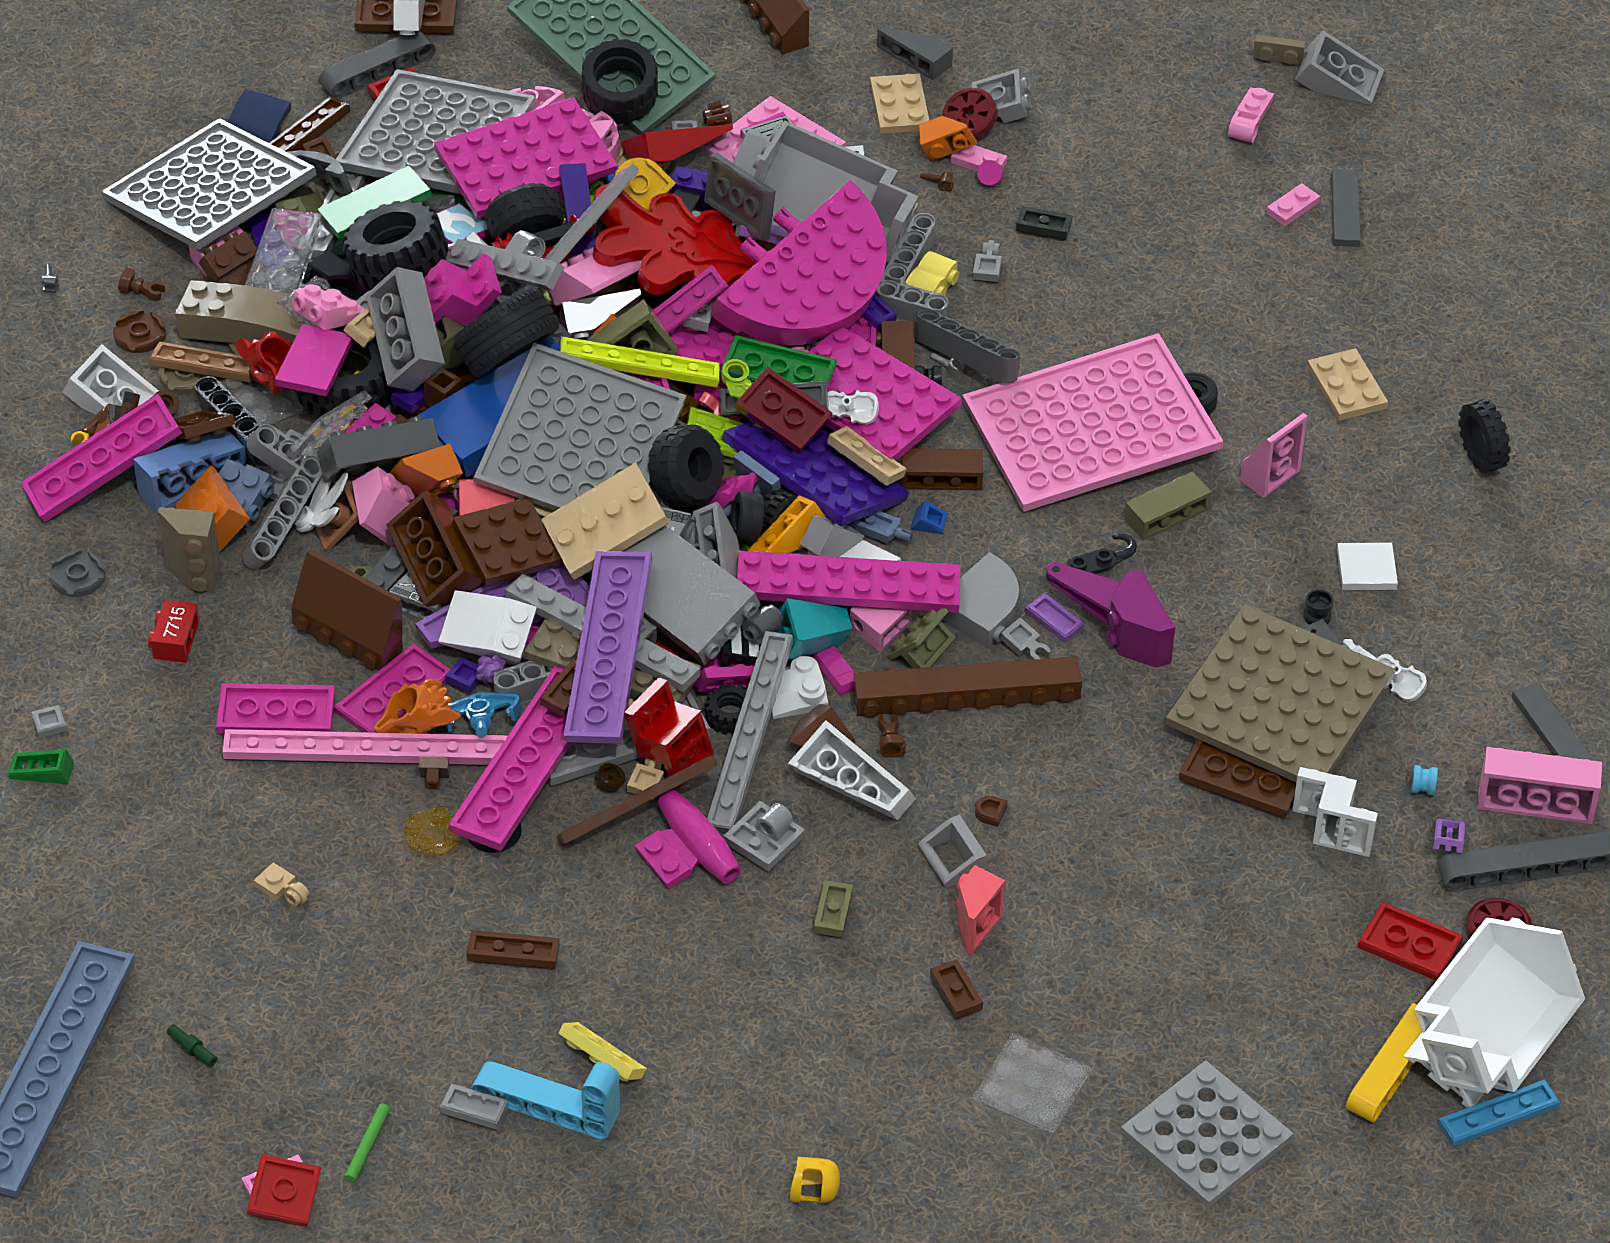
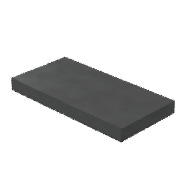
[704,153,776,241]

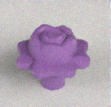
[476,654,506,684]

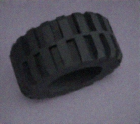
[343,200,448,290]
[295,325,395,423]

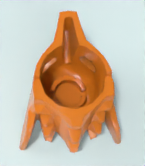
[374,679,461,734]

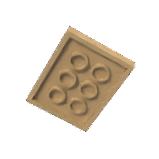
[541,462,670,580]

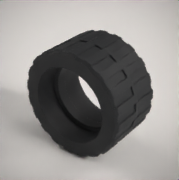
[582,38,658,124]

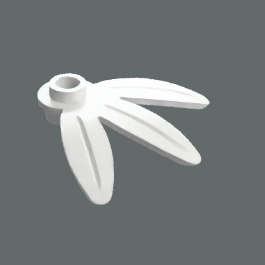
[294,473,348,533]

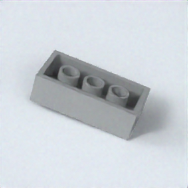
[366,267,445,391]

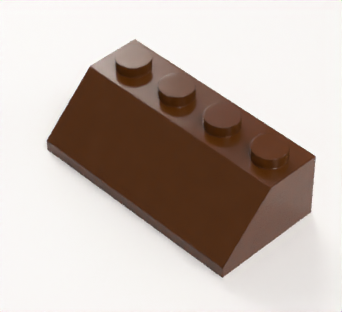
[740,0,809,55]
[386,490,483,607]

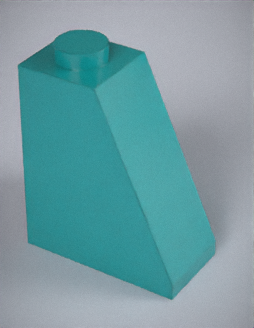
[776,598,852,659]

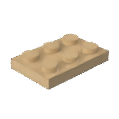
[870,73,929,134]
[1307,348,1388,421]

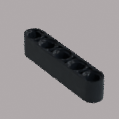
[195,376,267,466]

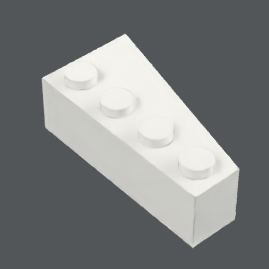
[788,720,916,820]

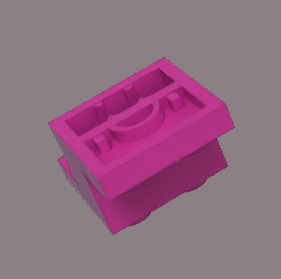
[424,254,502,326]

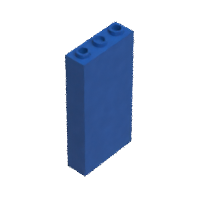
[418,337,559,478]

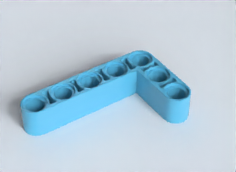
[471,1061,620,1140]

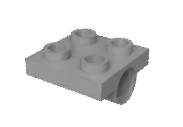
[723,801,805,872]

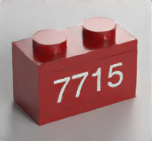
[148,600,200,663]

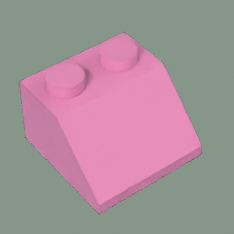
[352,467,414,547]

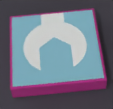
[436,203,490,244]

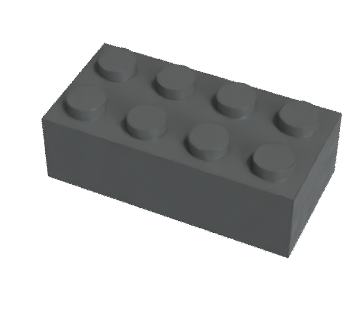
[317,416,440,483]

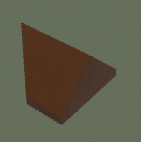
[788,704,855,746]

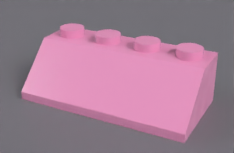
[549,247,642,306]

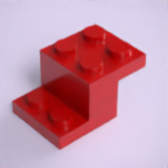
[624,678,714,789]

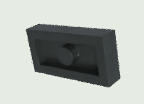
[1016,206,1072,240]

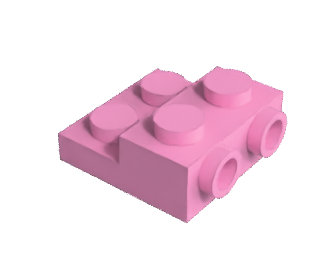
[292,284,365,330]

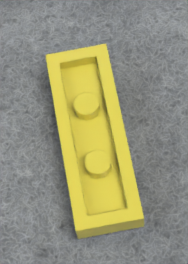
[558,1022,647,1082]

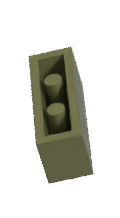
[1124,472,1212,541]

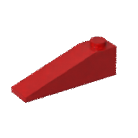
[621,124,733,168]

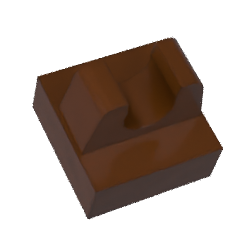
[419,757,450,790]

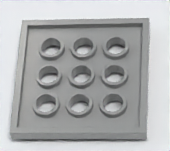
[1120,1060,1294,1208]

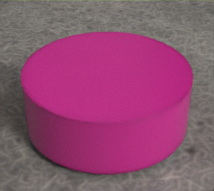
[977,160,1004,187]

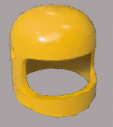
[790,1156,840,1203]

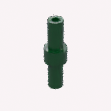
[167,1024,218,1067]

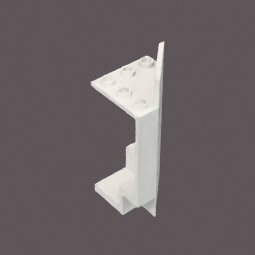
[1404,918,1585,1108]

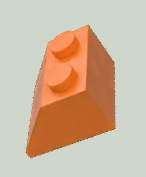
[389,444,463,497]

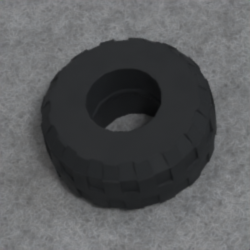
[485,183,565,242]
[648,425,724,507]

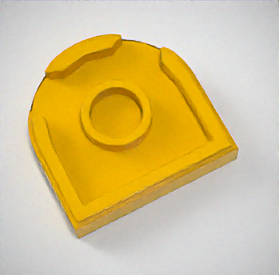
[614,158,676,210]

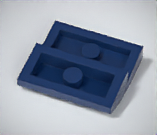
[228,89,291,143]

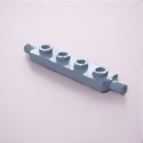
[780,483,914,544]

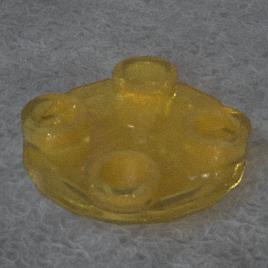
[404,805,461,855]

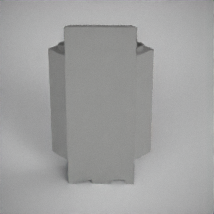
[733,121,919,268]

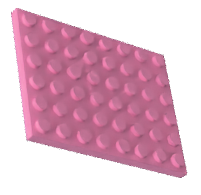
[963,333,1223,512]

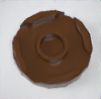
[113,311,166,353]

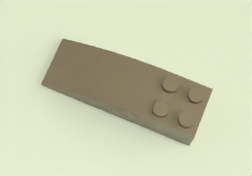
[175,280,320,344]

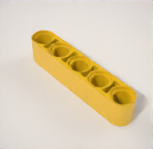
[1345,1003,1422,1123]

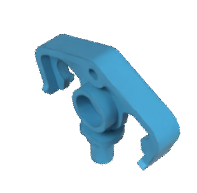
[442,692,522,737]

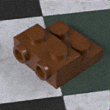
[199,231,270,287]

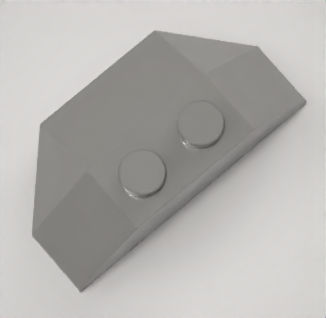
[684,502,739,579]

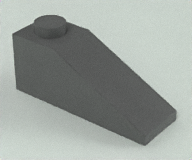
[877,27,953,80]

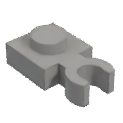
[1000,617,1051,660]

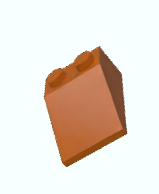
[175,465,250,552]

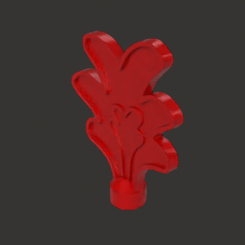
[593,184,756,298]

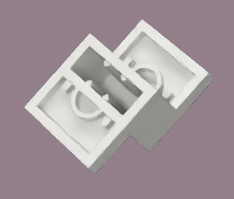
[1292,767,1378,857]

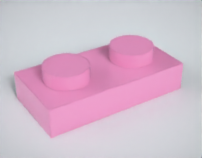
[951,145,1008,171]
[1266,183,1320,226]

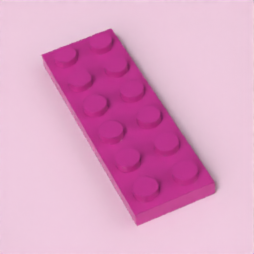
[21,394,182,522]

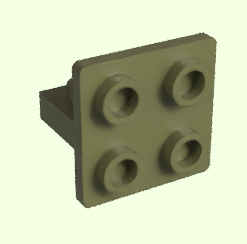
[887,607,956,668]

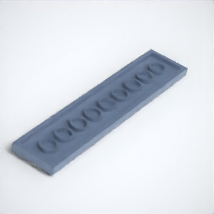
[0,941,135,1198]

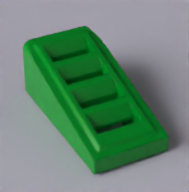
[8,749,74,784]

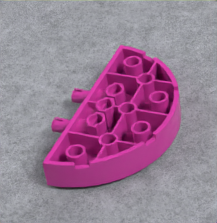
[710,180,887,345]

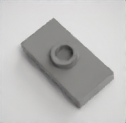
[440,1083,508,1130]

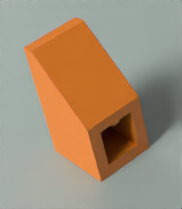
[919,116,977,161]

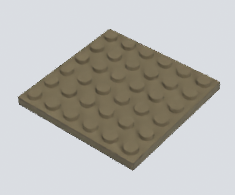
[1166,604,1396,782]

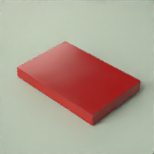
[1358,902,1463,981]

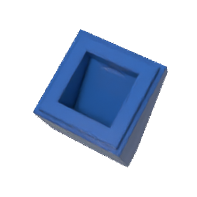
[910,500,948,534]

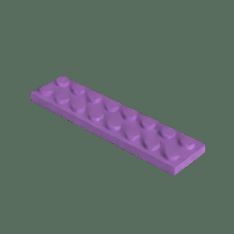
[563,551,653,744]

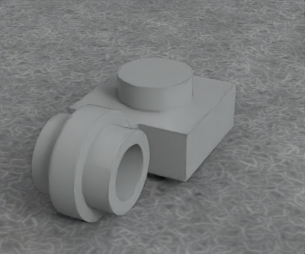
[973,240,1002,282]

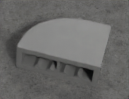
[942,552,1019,649]

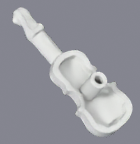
[828,390,879,425]
[1342,639,1427,702]

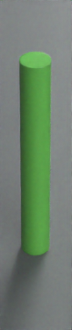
[344,1104,390,1183]

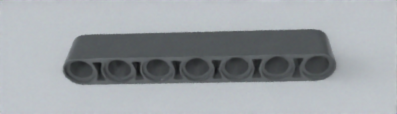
[1438,830,1610,892]

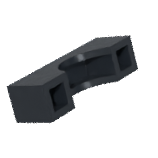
[303,249,371,300]

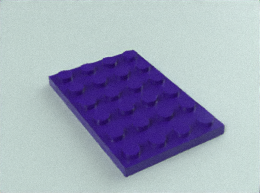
[721,421,909,526]

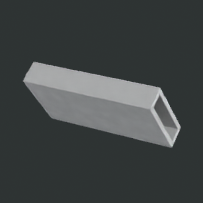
[586,525,761,665]

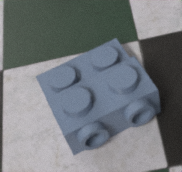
[219,459,276,528]

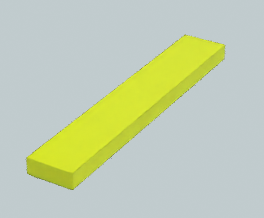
[559,337,719,387]

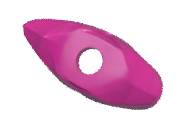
[688,472,759,512]

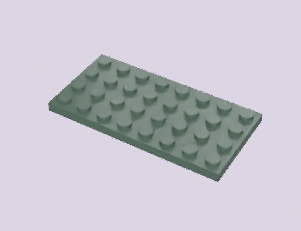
[507,0,716,134]

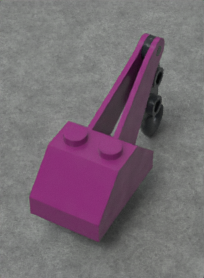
[1046,533,1175,668]

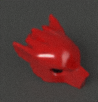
[234,331,292,395]

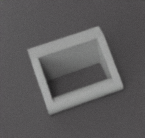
[918,814,987,888]

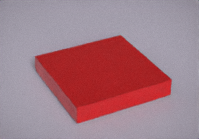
[247,1154,322,1227]

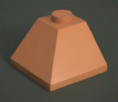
[315,478,359,550]

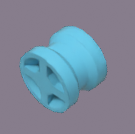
[1411,765,1438,796]

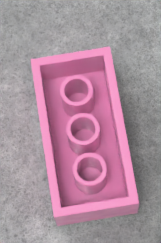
[1477,747,1602,824]

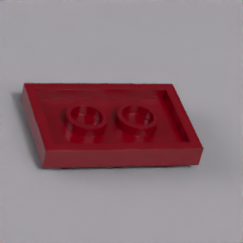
[735,367,833,454]

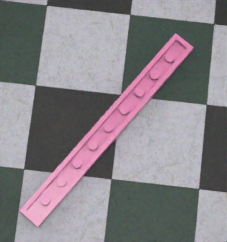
[222,729,507,765]

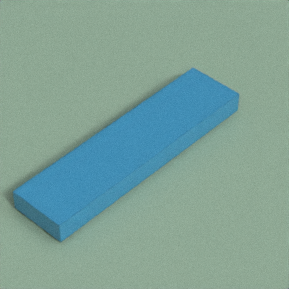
[1438,1079,1560,1147]

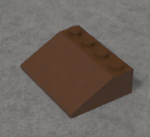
[291,549,403,671]

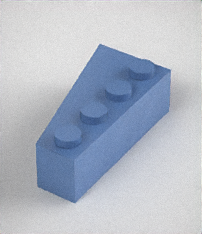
[133,430,247,514]

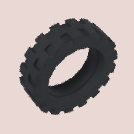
[1458,399,1511,473]

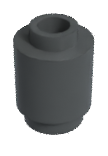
[742,605,783,644]

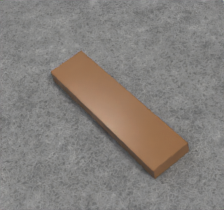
[150,341,253,383]

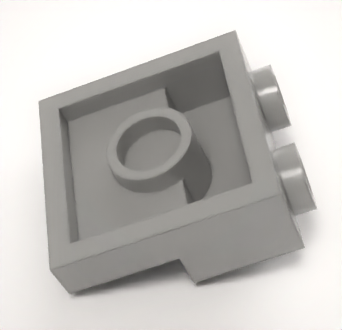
[972,68,1032,123]

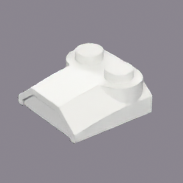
[772,656,828,719]

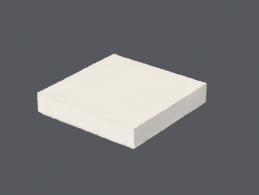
[1337,543,1398,590]

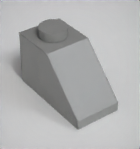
[800,515,864,557]

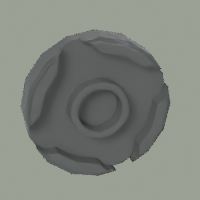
[50,551,105,597]

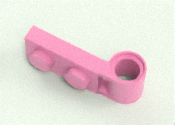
[1228,87,1274,143]

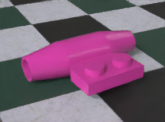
[635,789,741,889]

